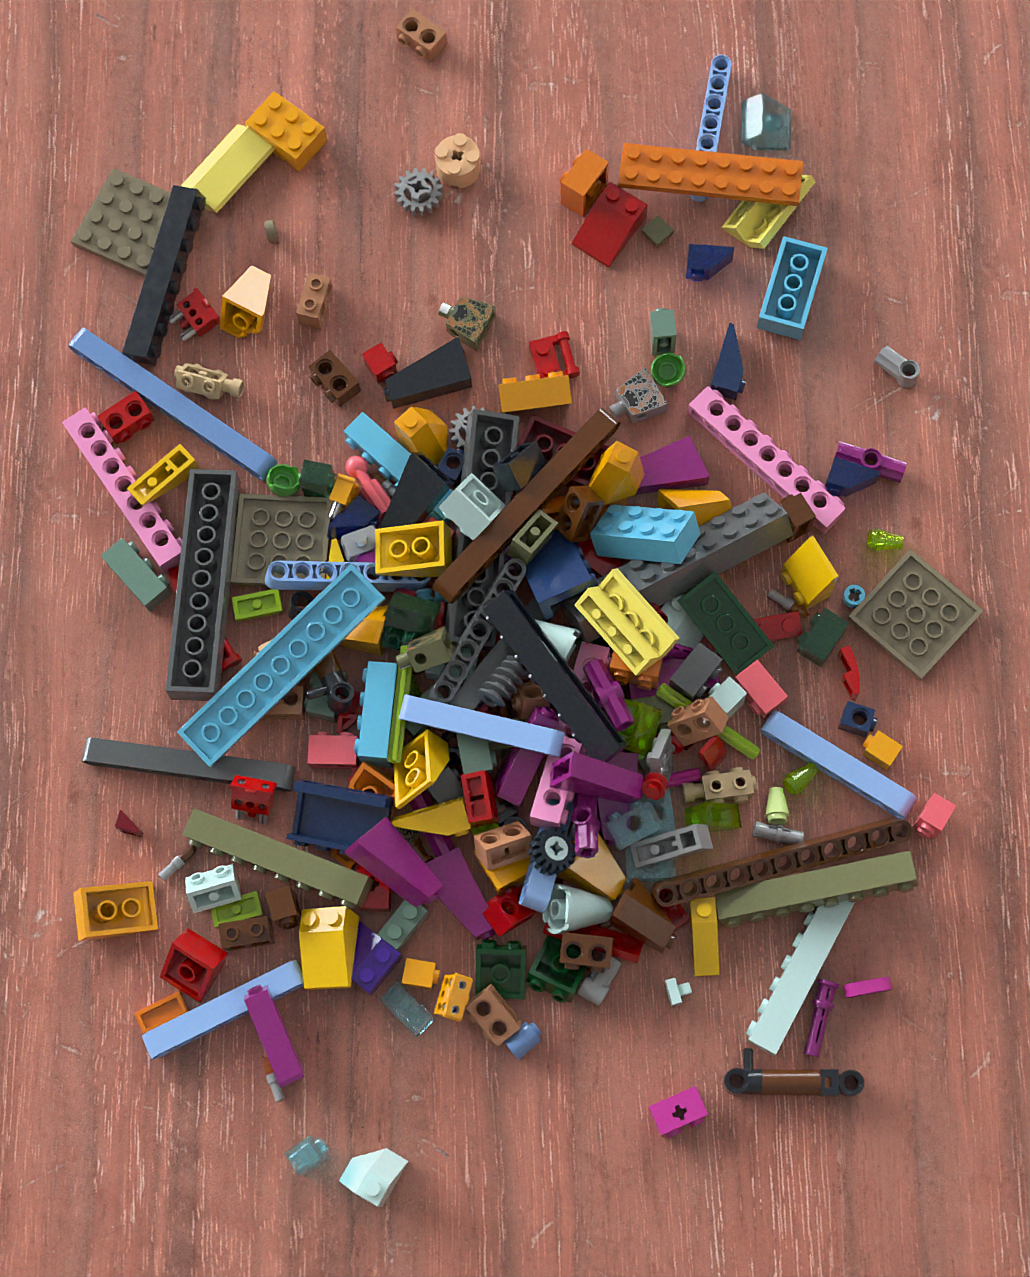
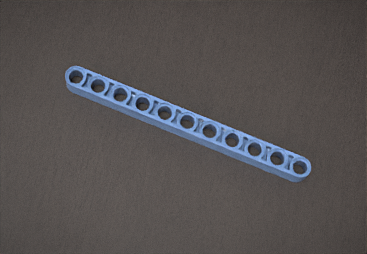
[68,328,278,481]

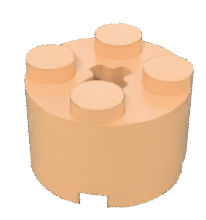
[435,133,481,188]

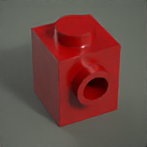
[362,342,398,384]

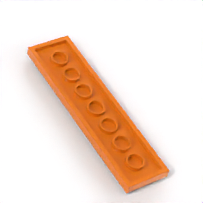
[618,143,803,206]

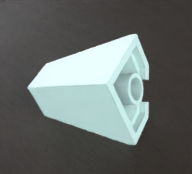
[339,1148,409,1207]

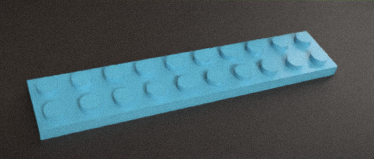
[177,563,385,767]

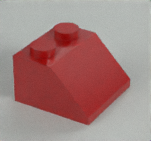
[159,928,228,1003]

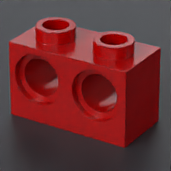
[97,391,155,445]
[461,770,499,827]
[482,885,538,937]

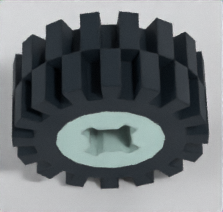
[528,827,577,876]

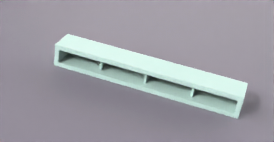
[746,864,854,1056]

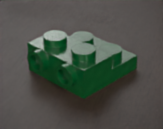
[526,935,593,1003]
[475,940,527,999]

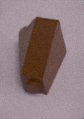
[610,877,677,953]

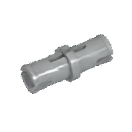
[752,821,804,845]

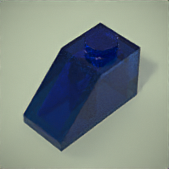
[686,244,734,281]
[825,457,880,497]
[327,495,380,540]

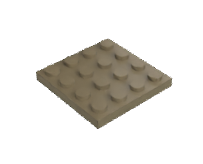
[71,168,171,277]
[230,494,333,587]
[847,549,984,681]

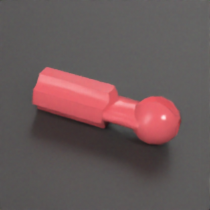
[345,456,391,519]

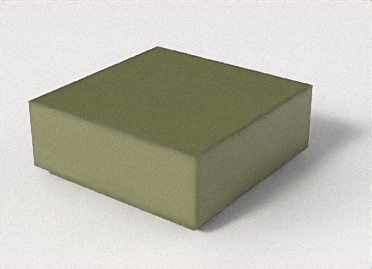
[642,216,674,248]

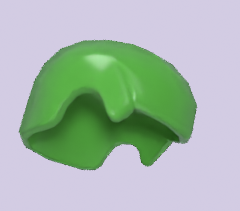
[651,352,686,388]
[266,464,303,497]

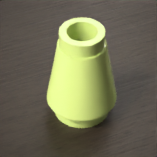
[765,787,790,825]

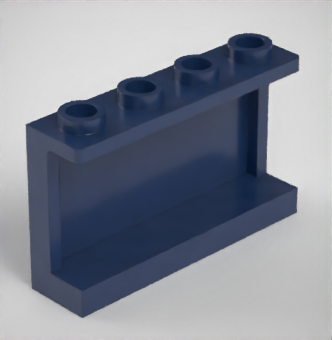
[525,529,599,620]
[287,780,394,855]

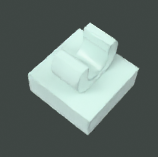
[665,978,692,1007]

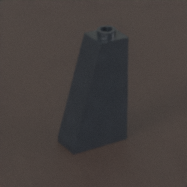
[383,337,472,409]
[380,452,454,528]

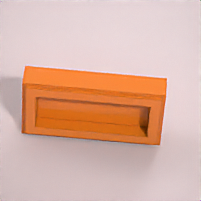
[134,991,189,1034]

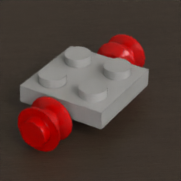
[641,728,684,800]

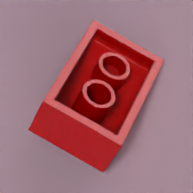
[572,182,647,268]

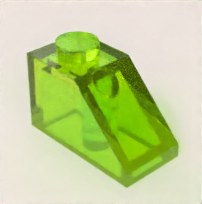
[684,802,742,832]

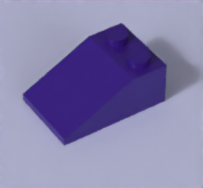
[352,921,403,996]

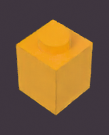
[862,730,903,771]
[402,958,440,990]

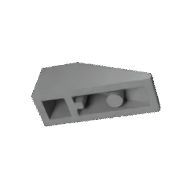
[630,824,713,868]

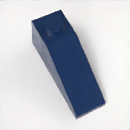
[710,323,746,400]

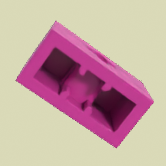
[648,1086,708,1138]

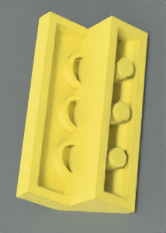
[181,125,275,213]
[721,175,815,249]
[575,568,680,676]

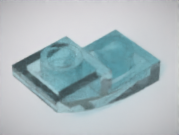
[380,982,434,1037]

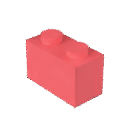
[734,659,788,719]
[307,732,359,769]
[912,793,956,839]

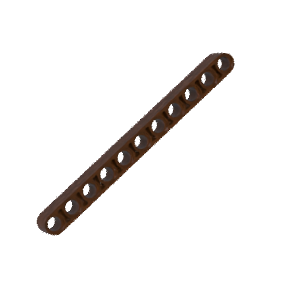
[432,408,621,604]
[651,817,913,907]

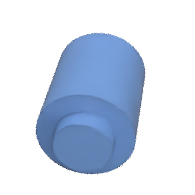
[504,1021,542,1060]

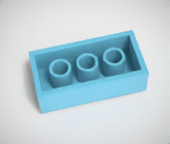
[757,236,828,340]
[590,504,700,564]
[354,661,398,768]

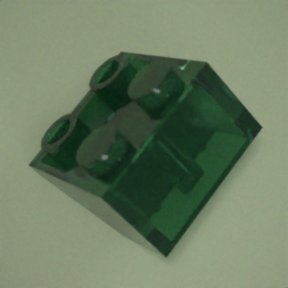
[381,592,441,654]

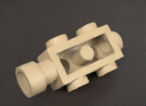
[174,363,245,399]
[682,767,757,807]

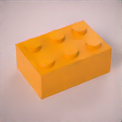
[245,91,328,172]
[498,371,572,412]

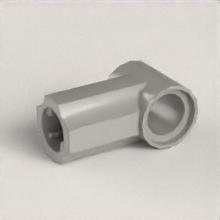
[874,346,920,388]
[578,953,622,1007]

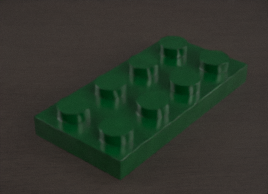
[677,571,774,676]

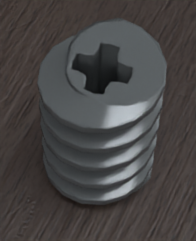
[477,655,529,708]

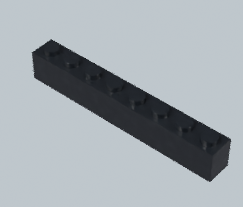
[122,185,206,365]
[483,590,628,763]

